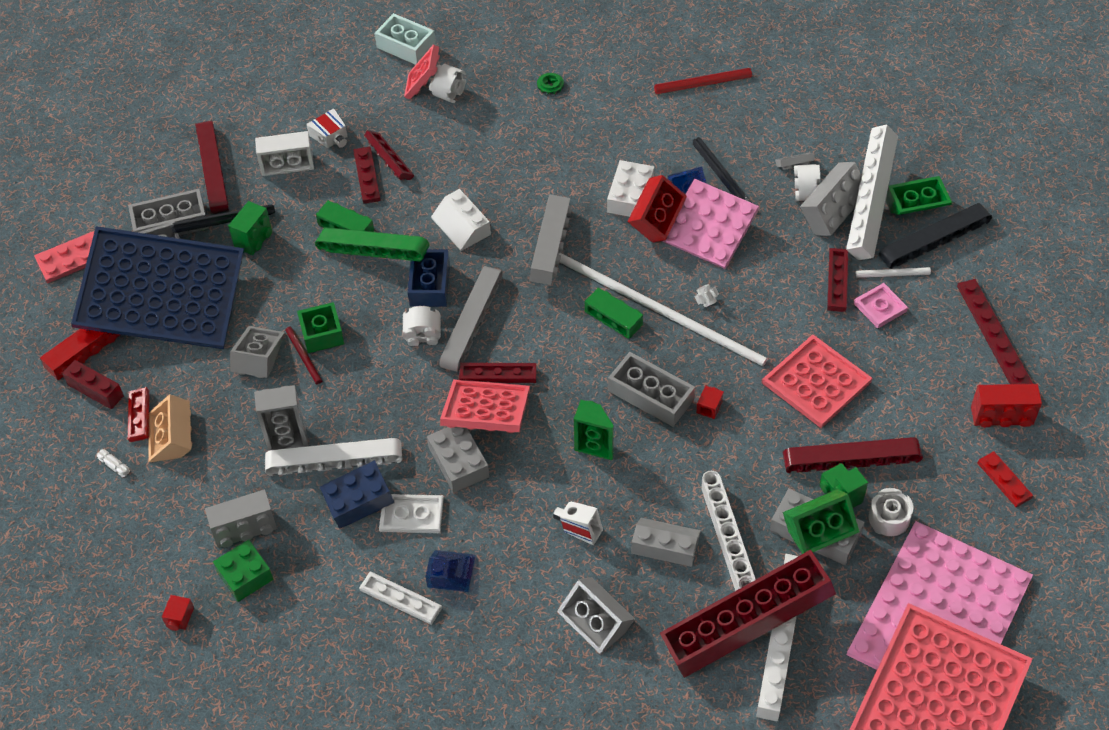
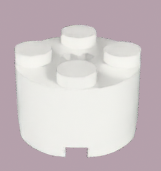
[429,64,466,103]
[794,164,820,201]
[403,306,441,346]
[868,488,913,536]

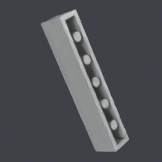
[529,194,572,285]

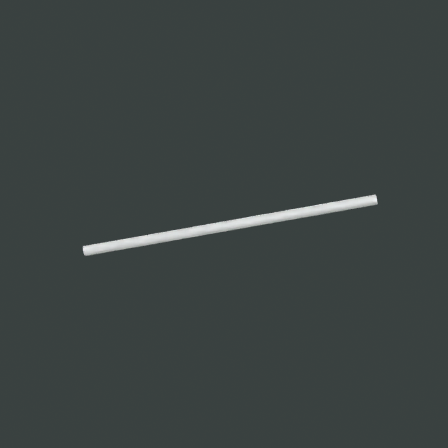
[558,253,768,366]

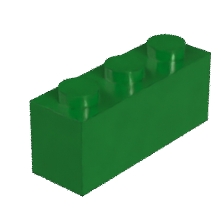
[316,200,374,232]
[584,287,643,339]

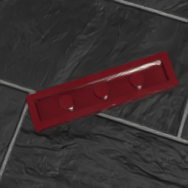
[364,130,414,180]
[353,146,381,204]
[827,248,848,312]
[459,363,537,383]

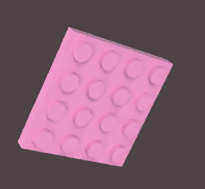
[663,179,759,269]

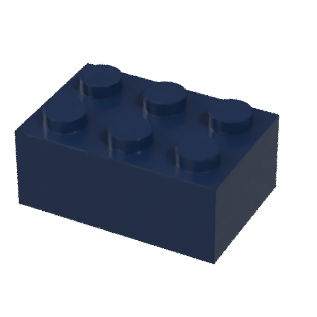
[408,249,450,307]
[320,460,395,529]

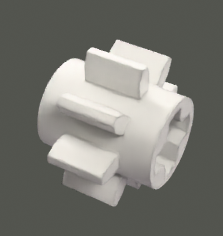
[694,284,719,307]

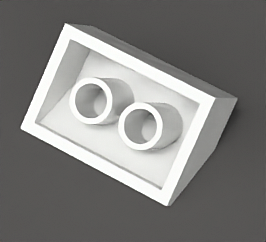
[431,189,491,251]

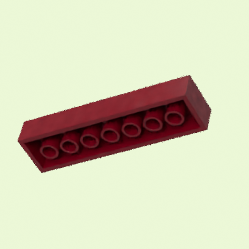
[660,550,836,678]

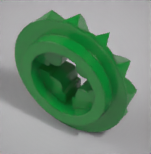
[537,73,564,94]

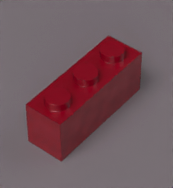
[62,360,124,410]

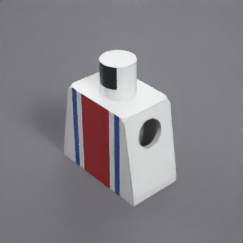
[307,109,348,148]
[553,501,603,546]

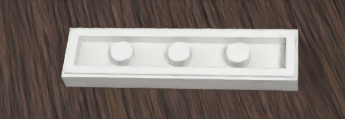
[359,572,442,625]

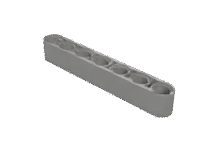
[440,266,503,372]

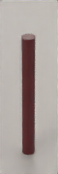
[285,326,323,385]

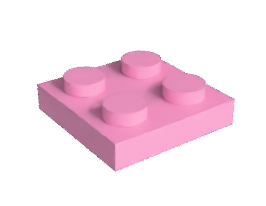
[854,283,908,329]

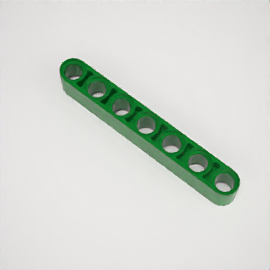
[315,228,430,261]

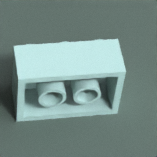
[375,13,436,65]

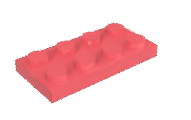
[34,231,94,284]

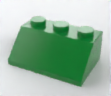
[885,176,952,215]
[574,400,614,460]
[782,489,860,554]

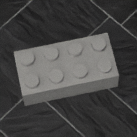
[800,162,862,236]
[128,189,209,235]
[608,352,695,427]
[254,385,308,451]
[770,488,865,565]

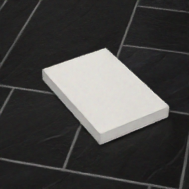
[379,494,444,533]

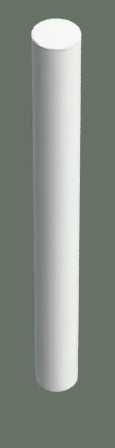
[856,267,931,278]

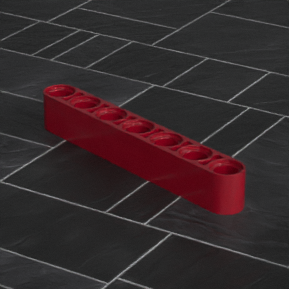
[195,120,229,214]
[782,437,923,473]

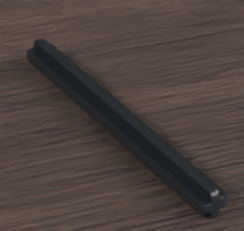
[693,137,752,203]
[171,204,275,233]

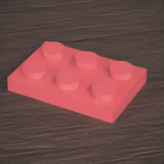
[404,44,440,99]

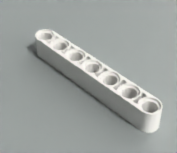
[265,438,402,476]
[702,471,756,591]

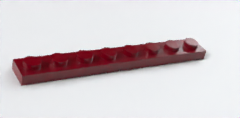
[957,279,1033,384]

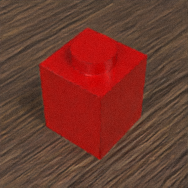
[696,385,724,419]
[162,595,194,631]

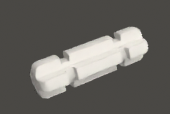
[97,449,130,477]

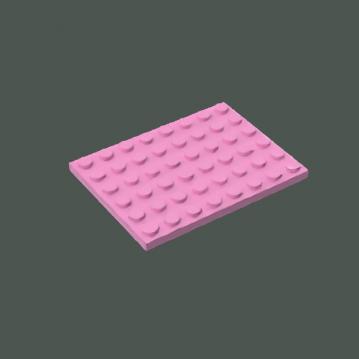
[846,521,1033,670]

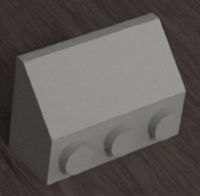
[631,518,701,567]
[557,577,635,654]

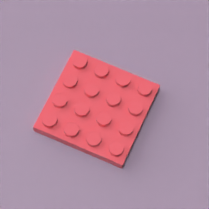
[762,335,872,428]
[440,379,530,433]

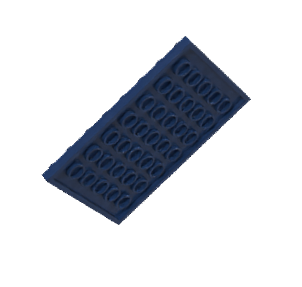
[71,226,244,349]

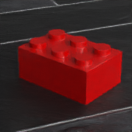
[627,175,687,243]
[971,384,1042,428]

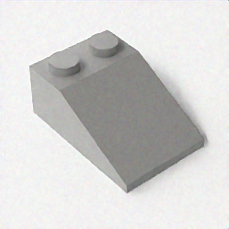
[230,326,285,378]

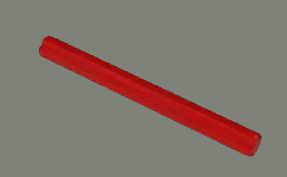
[654,68,752,94]

